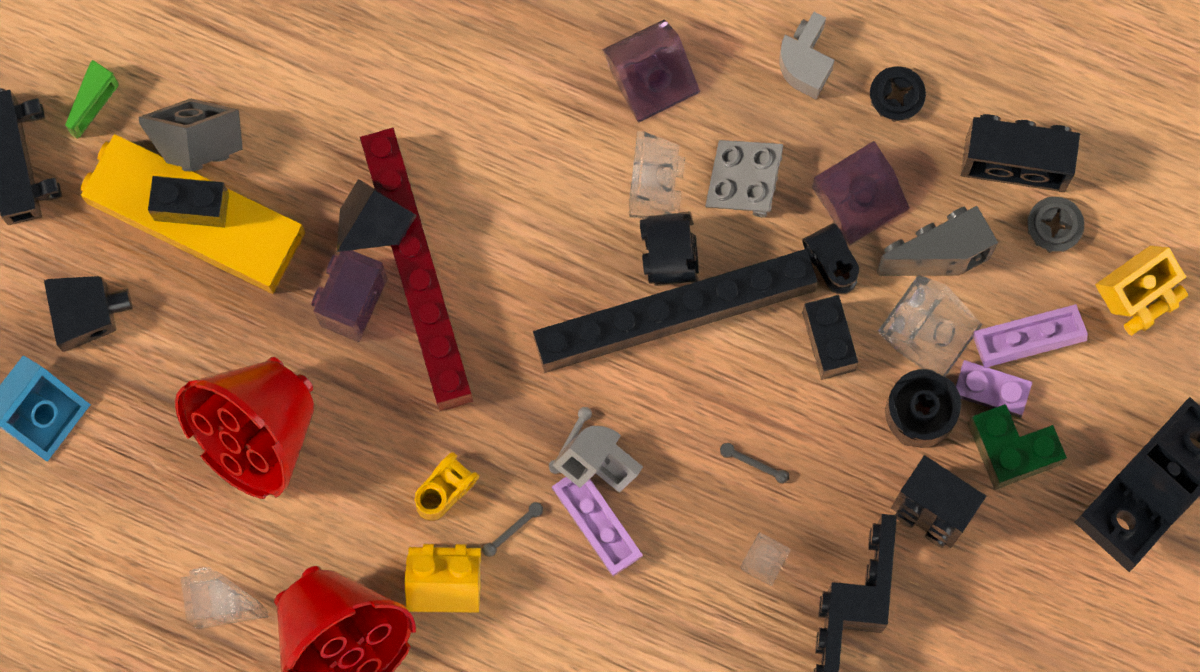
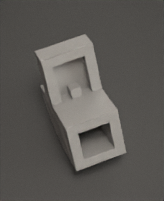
[779,12,835,99]
[552,426,643,493]

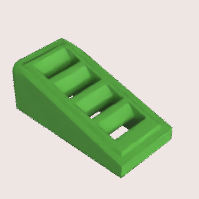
[65,60,119,139]

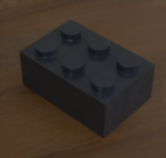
[960,114,1080,192]
[891,455,987,548]

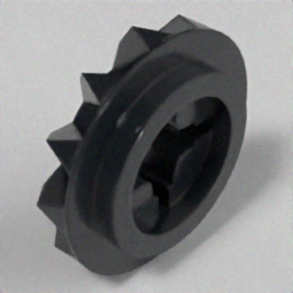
[870,66,926,122]

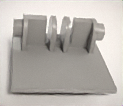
[705,140,784,218]

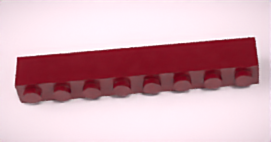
[360,127,474,412]

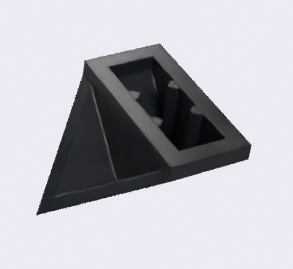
[337,179,417,252]

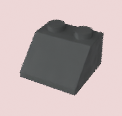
[139,98,243,171]

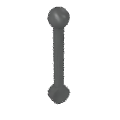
[720,443,789,484]
[483,502,543,557]

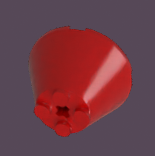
[175,357,315,499]
[274,566,416,672]

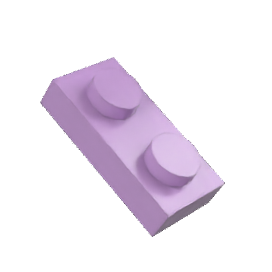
[956,360,1032,418]

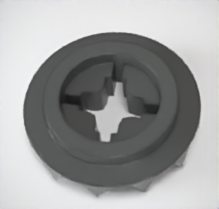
[1027,197,1084,253]

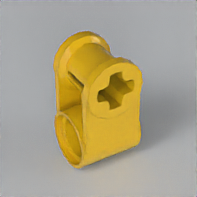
[415,452,480,521]

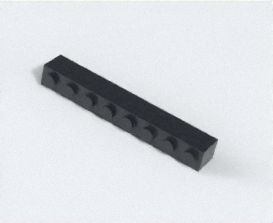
[533,249,818,373]

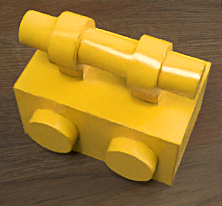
[1095,245,1188,336]
[404,543,481,613]

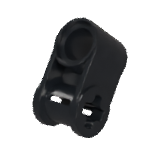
[802,223,859,295]

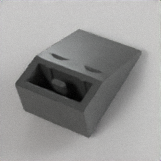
[877,206,998,276]

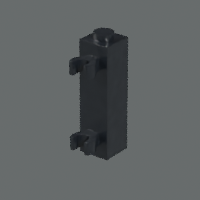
[0,88,62,225]

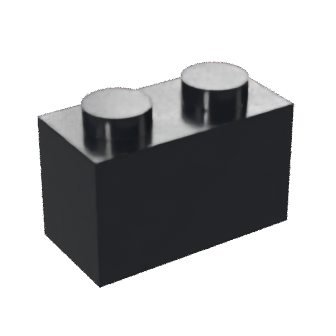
[148,176,229,228]
[802,295,858,380]

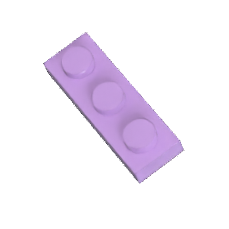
[973,304,1088,368]
[552,477,643,577]

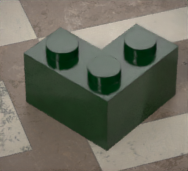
[968,404,1067,490]

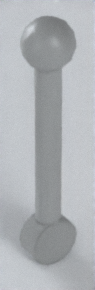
[549,407,592,475]

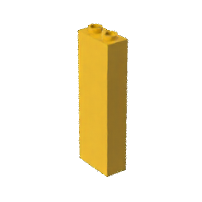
[81,134,305,294]

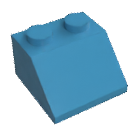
[0,355,91,462]

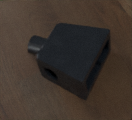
[44,276,133,352]

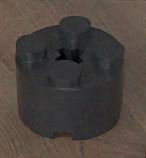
[640,211,699,287]
[885,369,961,448]

